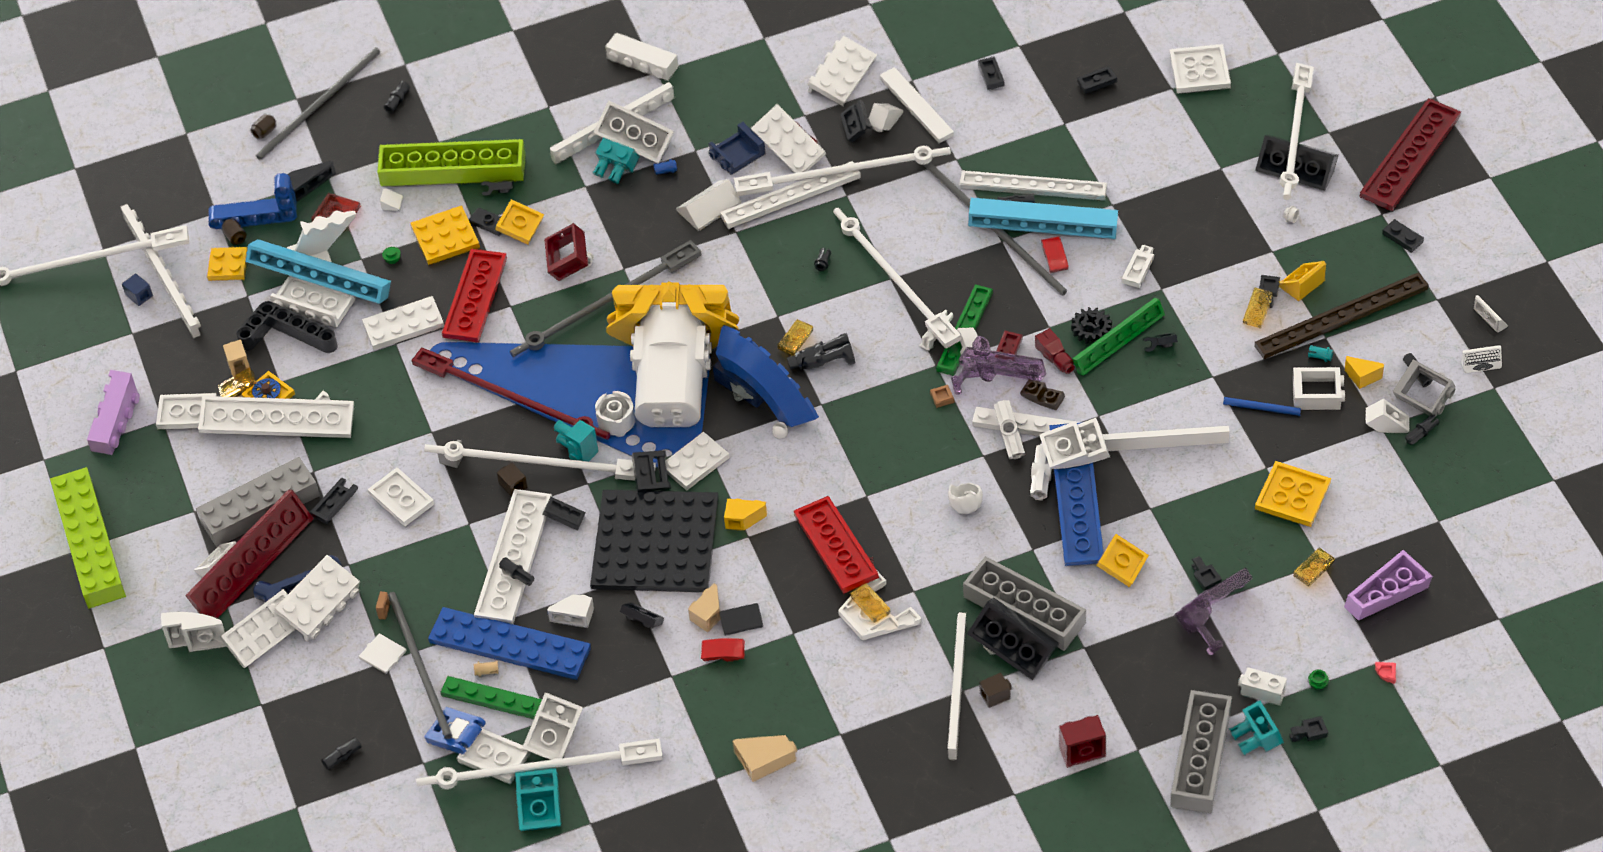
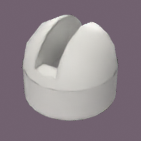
[772,422,788,439]

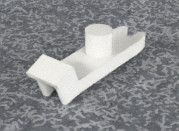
[920,310,953,351]

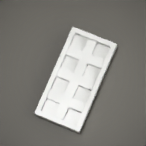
[751,104,826,173]
[362,296,444,350]
[220,589,295,668]

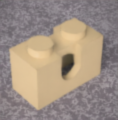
[223,340,253,385]

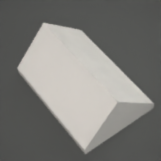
[676,179,742,231]

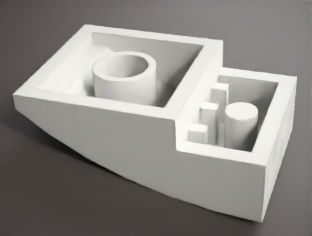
[1039,418,1110,469]
[161,612,226,652]
[522,693,583,760]

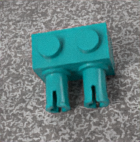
[592,138,640,184]
[554,420,599,462]
[1229,700,1284,756]

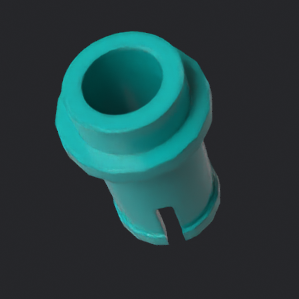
[1308,345,1333,362]

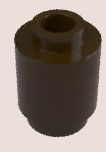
[250,114,276,139]
[222,219,247,245]

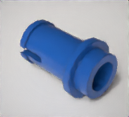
[654,159,677,175]

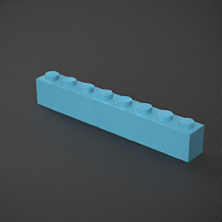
[968,198,1118,239]
[245,239,391,304]

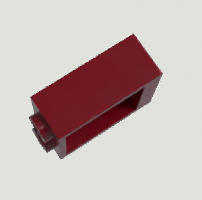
[544,223,588,281]

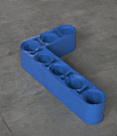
[208,173,297,229]

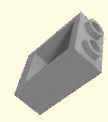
[1393,359,1455,419]

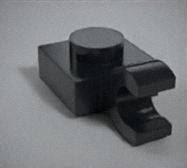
[482,180,514,195]
[1143,333,1178,352]
[1192,556,1222,591]
[1289,716,1328,742]

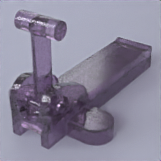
[951,336,1046,395]
[1174,567,1252,655]

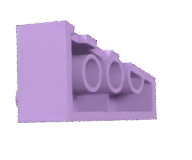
[87,370,140,455]
[1344,550,1432,620]

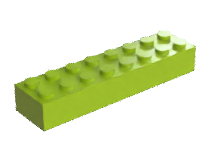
[377,139,525,186]
[50,467,126,609]

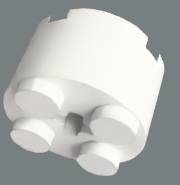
[595,391,635,437]

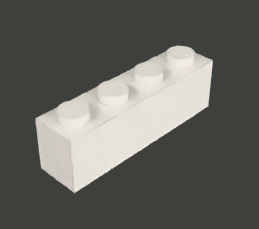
[605,33,678,81]

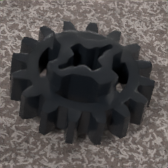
[1071,307,1112,344]

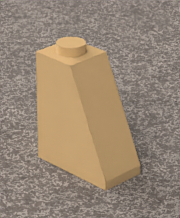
[733,735,797,782]

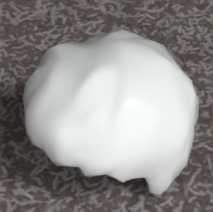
[948,483,983,514]

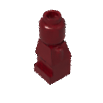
[1035,328,1075,374]

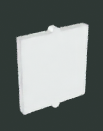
[359,633,407,674]

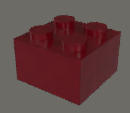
[1059,715,1106,768]

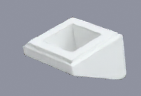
[380,188,403,211]

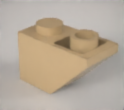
[688,583,720,632]

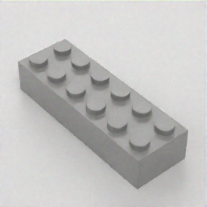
[196,457,320,548]
[963,556,1086,651]
[1170,690,1232,813]

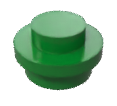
[382,247,401,264]
[1308,669,1329,689]

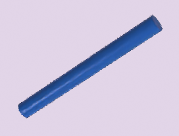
[1223,397,1301,416]

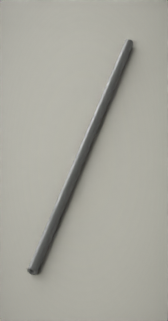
[913,152,1067,295]

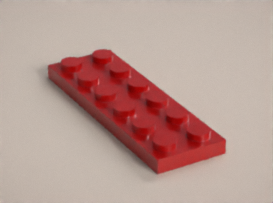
[442,249,507,343]
[793,496,879,594]

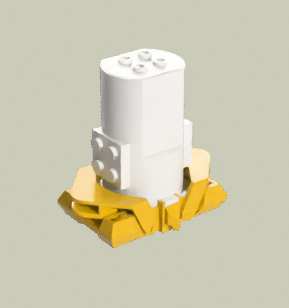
[606,281,739,427]

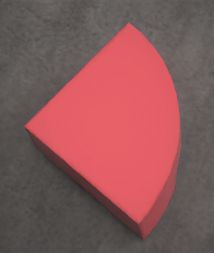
[1375,662,1396,684]

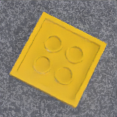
[410,205,480,265]
[1255,461,1331,527]

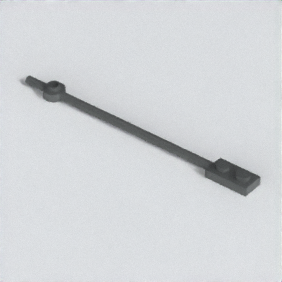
[509,240,702,357]

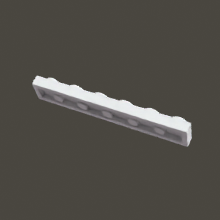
[972,407,1079,436]

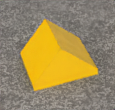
[1279,261,1326,301]

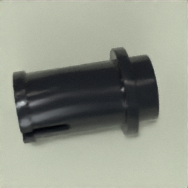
[814,248,831,271]

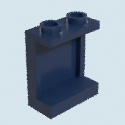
[708,122,766,175]

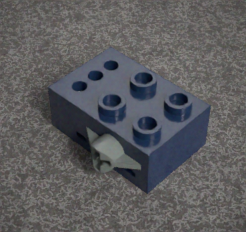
[713,361,765,408]

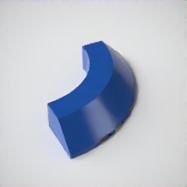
[716,325,819,427]

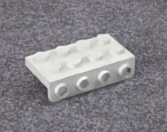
[807,36,877,106]
[270,276,356,328]
[274,555,360,642]

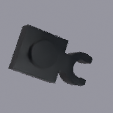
[1258,275,1280,308]

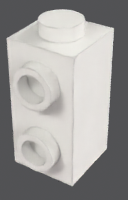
[1238,667,1287,706]

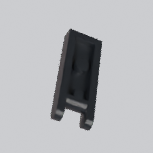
[310,478,358,524]

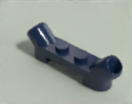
[253,555,341,602]

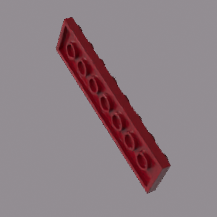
[1359,98,1461,211]
[185,489,314,619]

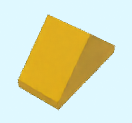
[1345,356,1384,389]

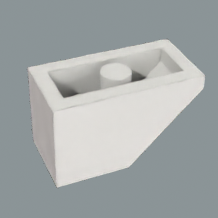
[869,103,904,132]
[1365,399,1410,433]
[548,594,594,628]

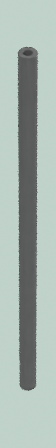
[256,47,380,160]
[388,592,452,739]

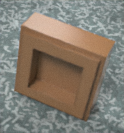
[930,385,954,408]
[376,592,390,620]

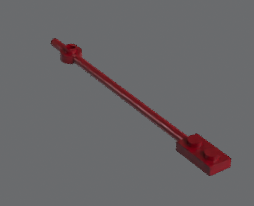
[411,347,610,440]

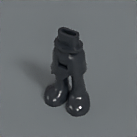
[787,333,855,370]

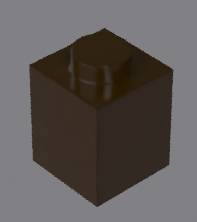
[496,463,528,497]
[979,673,1012,708]

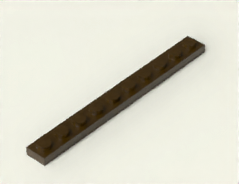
[1254,272,1429,359]

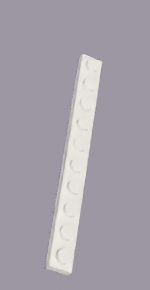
[121,204,201,338]

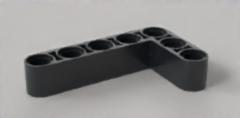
[236,301,338,353]

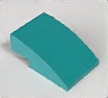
[515,768,561,831]

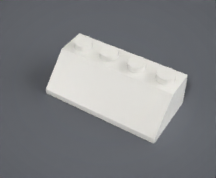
[593,100,675,163]

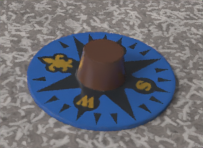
[252,378,280,398]

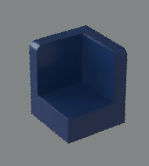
[121,274,153,306]

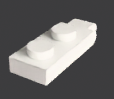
[1122,245,1154,288]

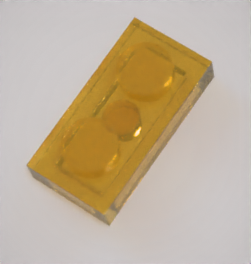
[1243,287,1273,328]
[778,319,813,356]
[218,367,257,397]
[1293,547,1335,587]
[850,583,890,623]

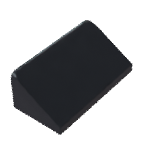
[719,603,763,635]

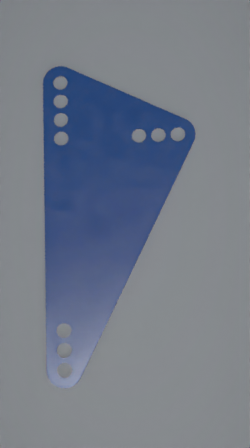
[430,342,710,469]

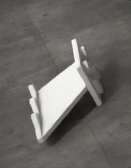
[287,211,356,262]

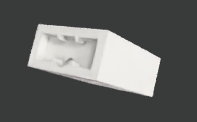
[1292,367,1345,410]

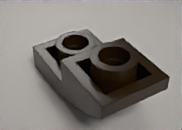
[1020,379,1065,410]

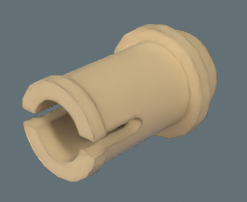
[474,661,499,677]

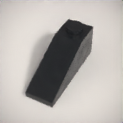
[288,161,336,202]

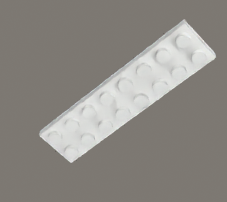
[198,396,354,438]
[474,489,552,624]

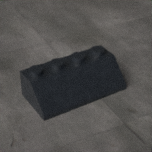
[1255,135,1339,191]
[967,597,1060,680]

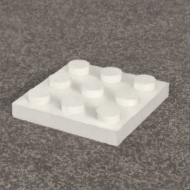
[1169,44,1231,93]

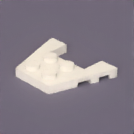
[838,571,922,640]

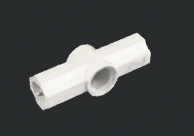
[994,400,1025,460]
[1030,443,1052,500]

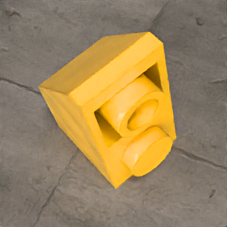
[724,499,767,530]

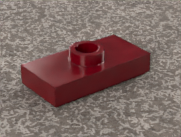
[993,331,1023,367]

